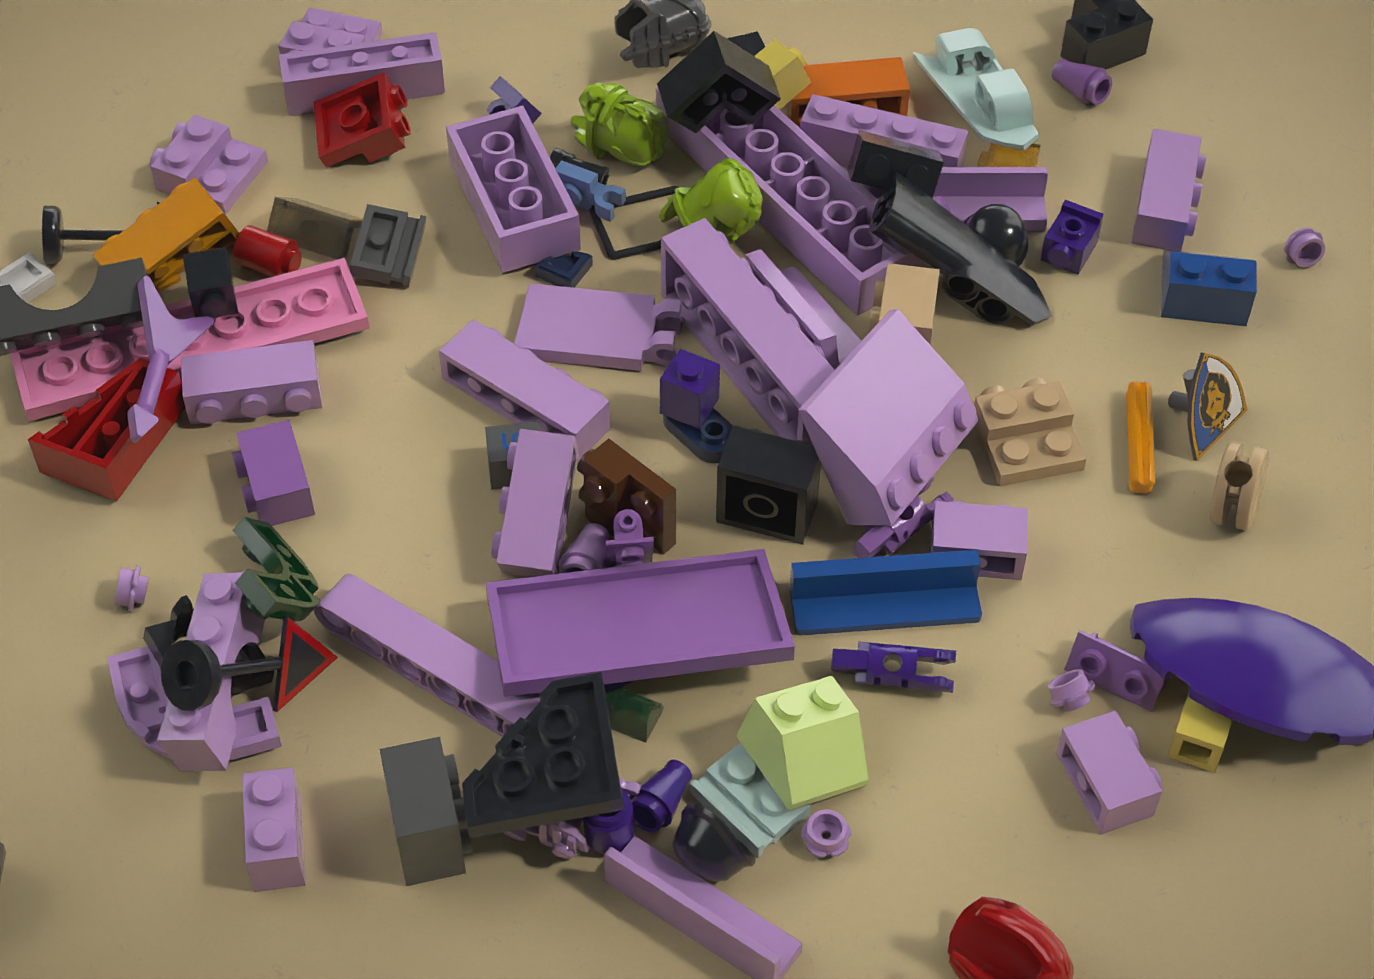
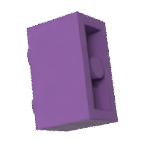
[232,419,315,526]

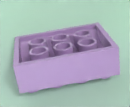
[798,309,979,526]

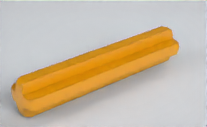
[1126,381,1155,494]

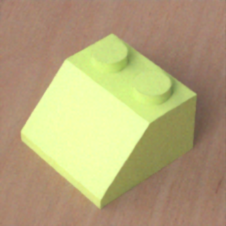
[736,676,869,811]

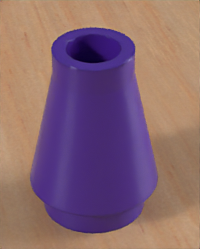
[629,760,692,832]

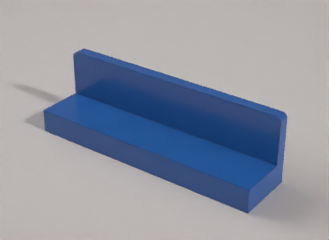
[789,550,982,636]

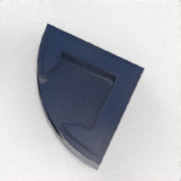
[535,252,593,288]

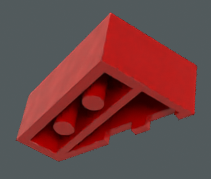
[28,358,186,502]

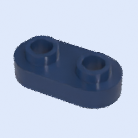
[663,408,733,463]

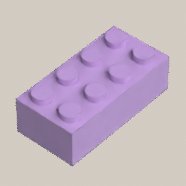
[446,106,581,273]

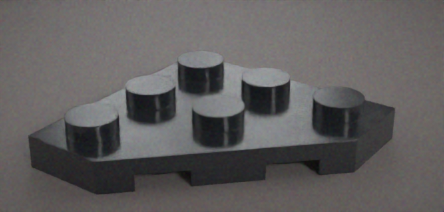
[462,672,625,838]

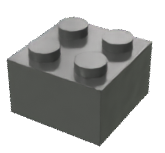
[379,737,473,886]

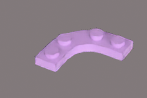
[107,646,282,761]

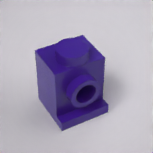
[1040,199,1104,275]

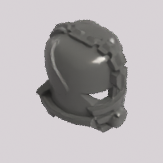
[614,0,712,68]

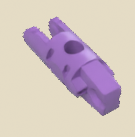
[852,477,954,558]

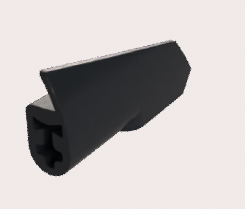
[869,172,1052,325]

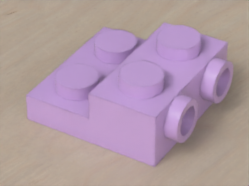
[278,7,383,54]
[150,114,268,214]

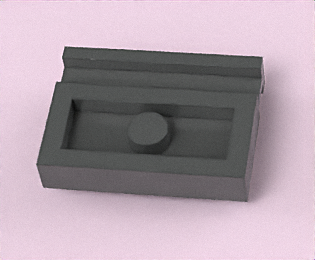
[349,204,427,288]

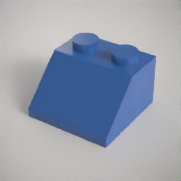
[1161,250,1257,326]

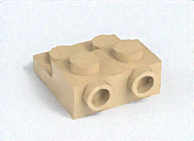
[974,378,1086,486]

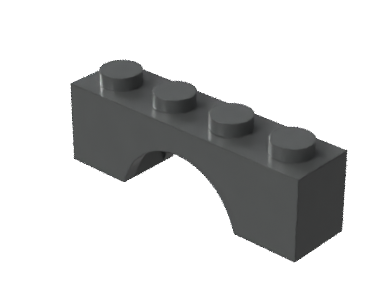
[0,258,148,356]

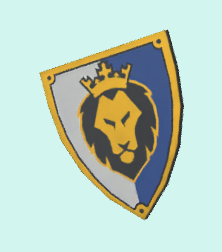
[1168,352,1247,461]

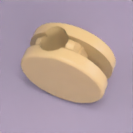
[1210,441,1269,531]

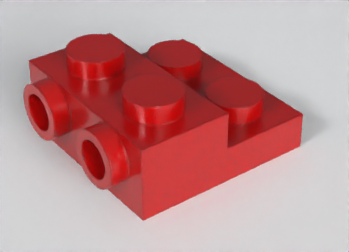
[314,72,411,167]

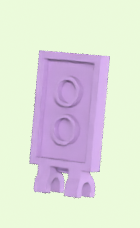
[514,283,683,371]

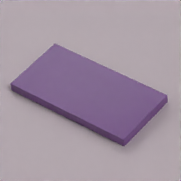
[486,549,795,697]

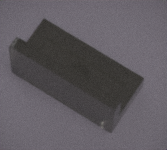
[267,197,363,260]

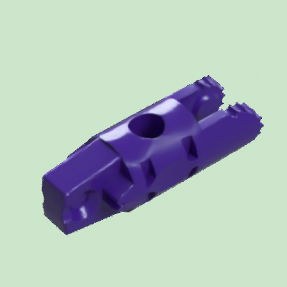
[831,642,957,693]

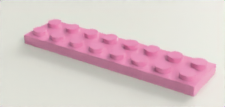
[10,258,370,421]

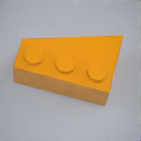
[93,177,239,293]

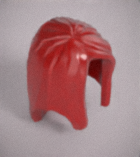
[947,896,1074,979]

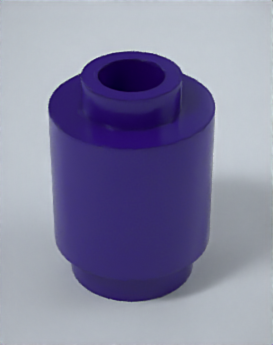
[583,791,634,854]

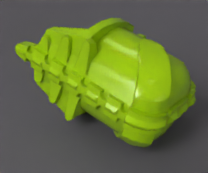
[571,82,669,166]
[659,158,763,245]

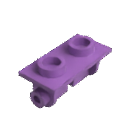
[605,509,654,568]
[1064,630,1169,712]

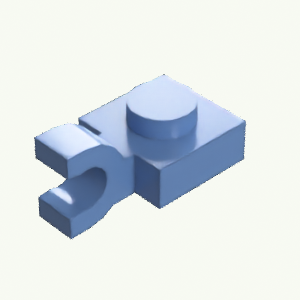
[555,160,626,222]

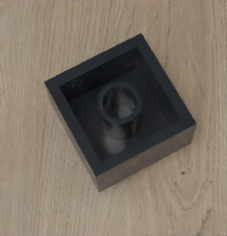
[716,425,821,545]

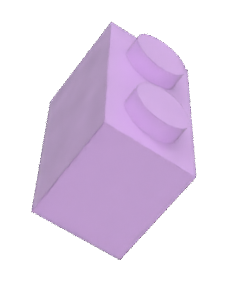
[930,501,1028,580]
[1056,710,1163,834]
[242,767,306,892]

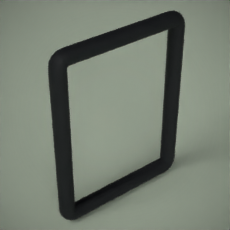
[589,186,679,259]

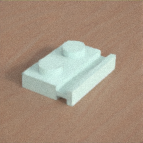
[690,742,811,858]

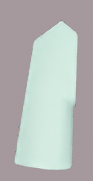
[913,28,1039,150]

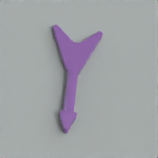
[127,276,215,443]

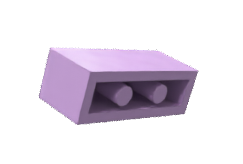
[1131,129,1207,251]
[181,340,322,425]
[491,429,579,577]

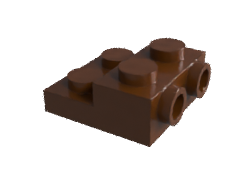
[577,438,676,555]

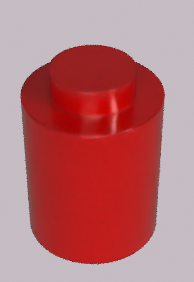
[233,225,302,277]

